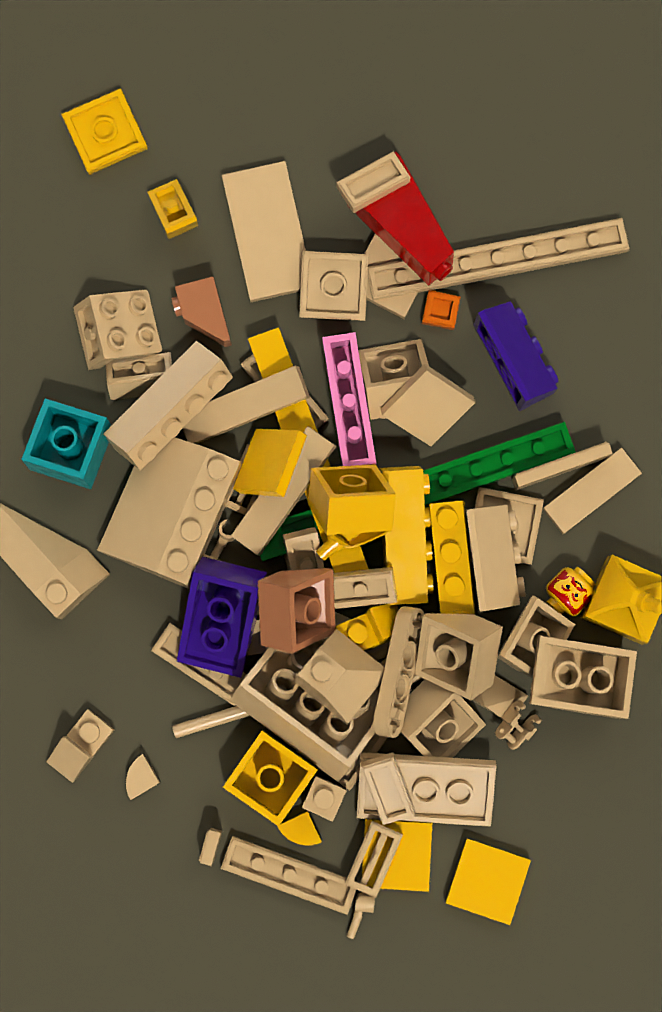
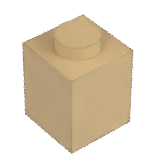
[302,775,347,822]

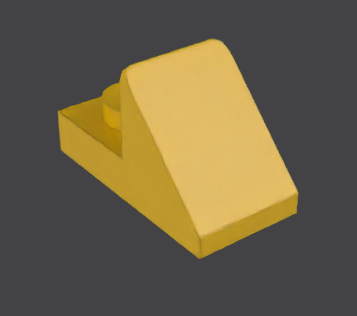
[147,179,198,239]
[335,604,399,651]

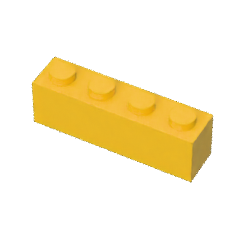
[379,466,434,605]
[429,500,476,615]

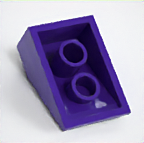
[177,556,267,678]

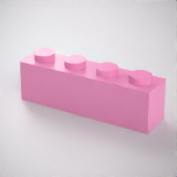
[322,332,376,466]

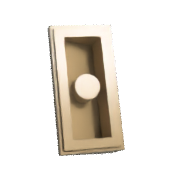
[106,352,172,400]

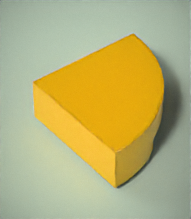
[277,811,322,845]

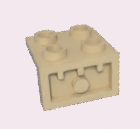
[73,290,162,370]

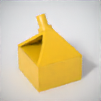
[308,464,396,561]
[581,555,662,645]

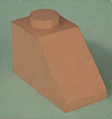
[171,277,232,347]

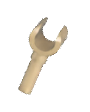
[210,519,238,559]
[346,892,375,939]

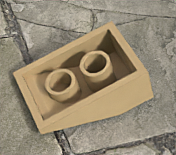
[529,636,637,719]

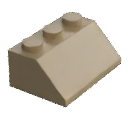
[466,505,526,612]

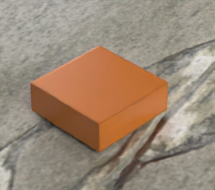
[422,290,461,330]

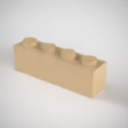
[103,341,233,471]

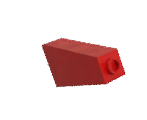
[348,152,454,286]

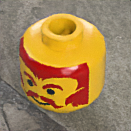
[546,567,596,616]

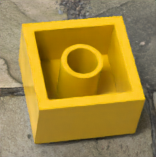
[223,730,318,827]

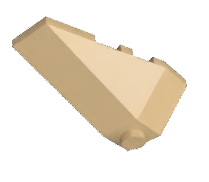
[0,503,110,620]

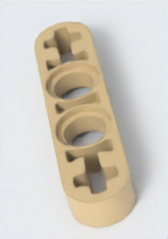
[373,606,424,738]

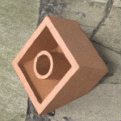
[258,568,336,653]

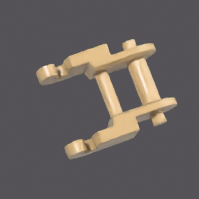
[495,700,542,750]

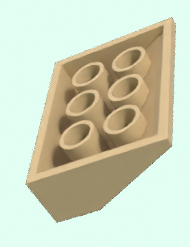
[97,437,241,589]
[230,637,381,782]

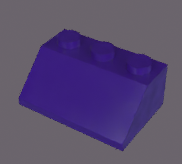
[473,301,559,412]

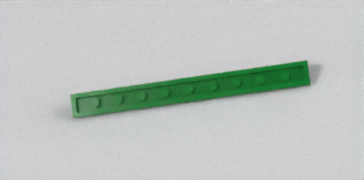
[260,422,576,562]

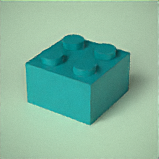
[21,398,112,489]

